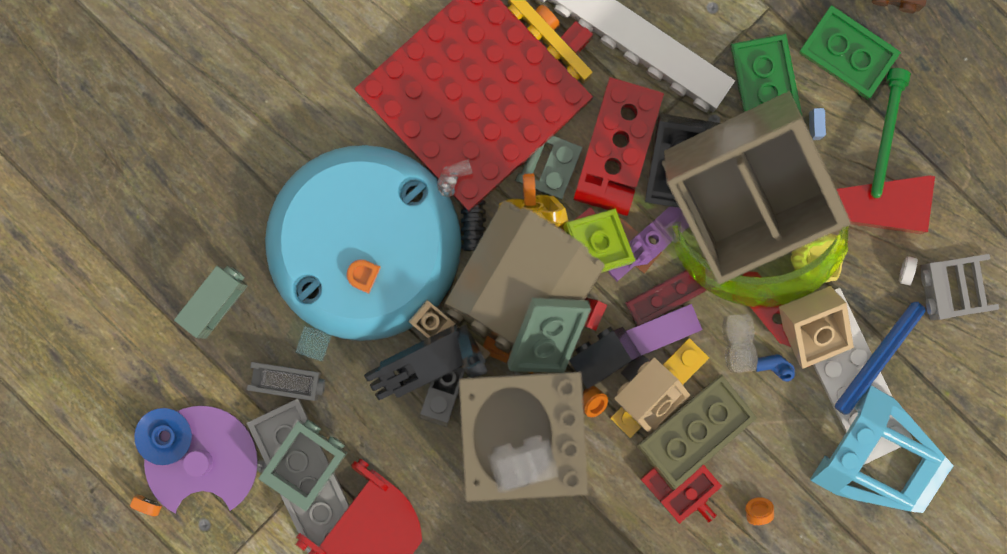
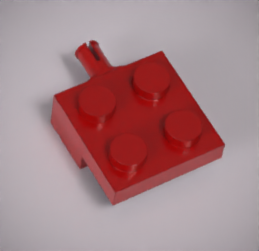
[640,464,722,524]

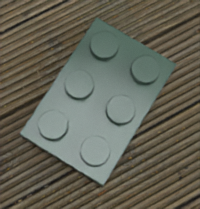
[507,298,591,373]

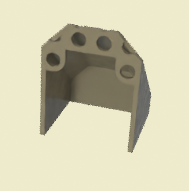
[445,201,605,354]

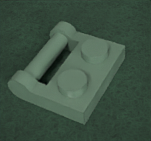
[515,136,583,200]

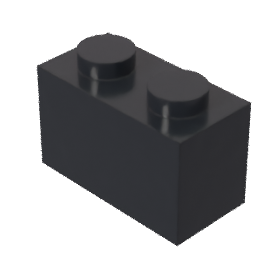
[569,327,641,389]

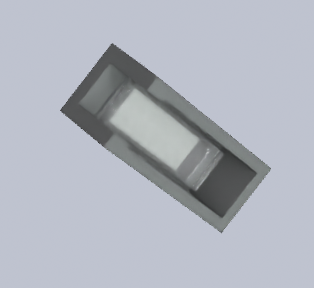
[247,362,325,401]

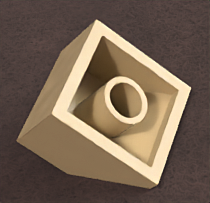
[779,286,854,369]
[614,357,691,434]

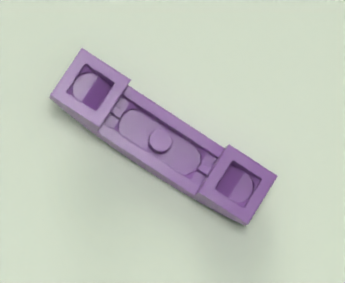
[626,304,702,355]

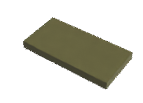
[636,374,757,490]

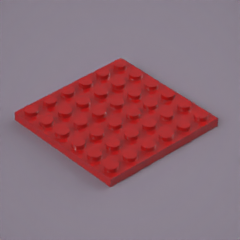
[354,0,593,212]

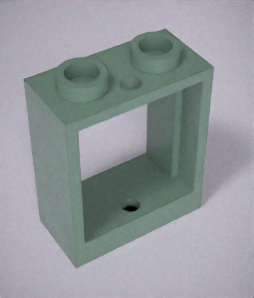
[174,266,248,339]
[258,419,348,512]

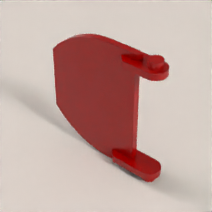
[295,459,422,554]

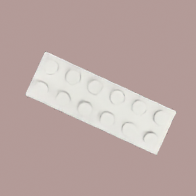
[813,288,913,464]

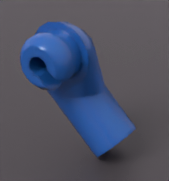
[754,354,795,382]

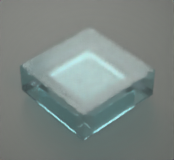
[295,326,332,362]

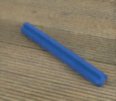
[835,301,926,415]

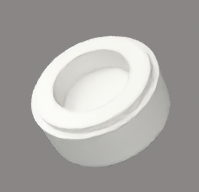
[899,256,918,286]

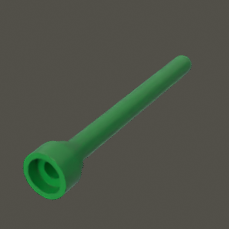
[871,68,911,198]

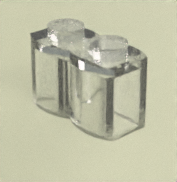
[722,314,758,373]
[489,435,559,492]

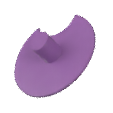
[144,406,258,514]

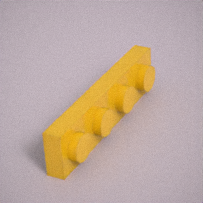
[508,0,593,84]
[610,338,709,438]

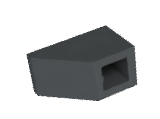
[420,367,465,427]

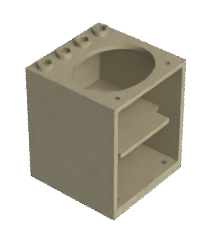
[662,91,851,284]
[459,372,588,502]

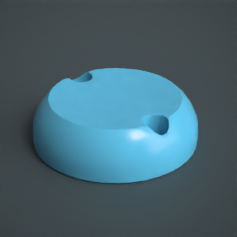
[265,145,461,341]

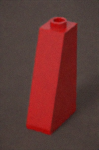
[837,175,935,234]

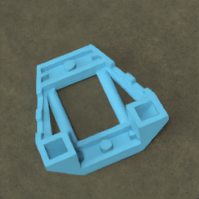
[810,385,953,513]

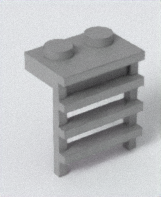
[920,254,999,321]

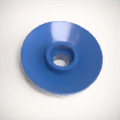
[134,408,192,465]

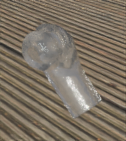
[437,160,473,197]

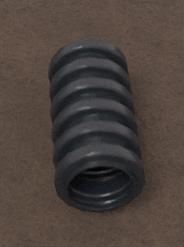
[461,200,486,251]

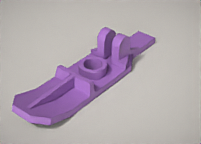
[607,206,689,282]

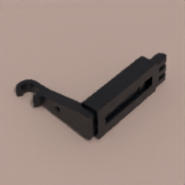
[364,324,487,400]

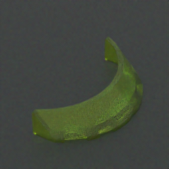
[672,222,848,307]

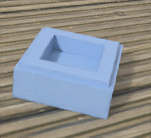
[809,108,826,140]

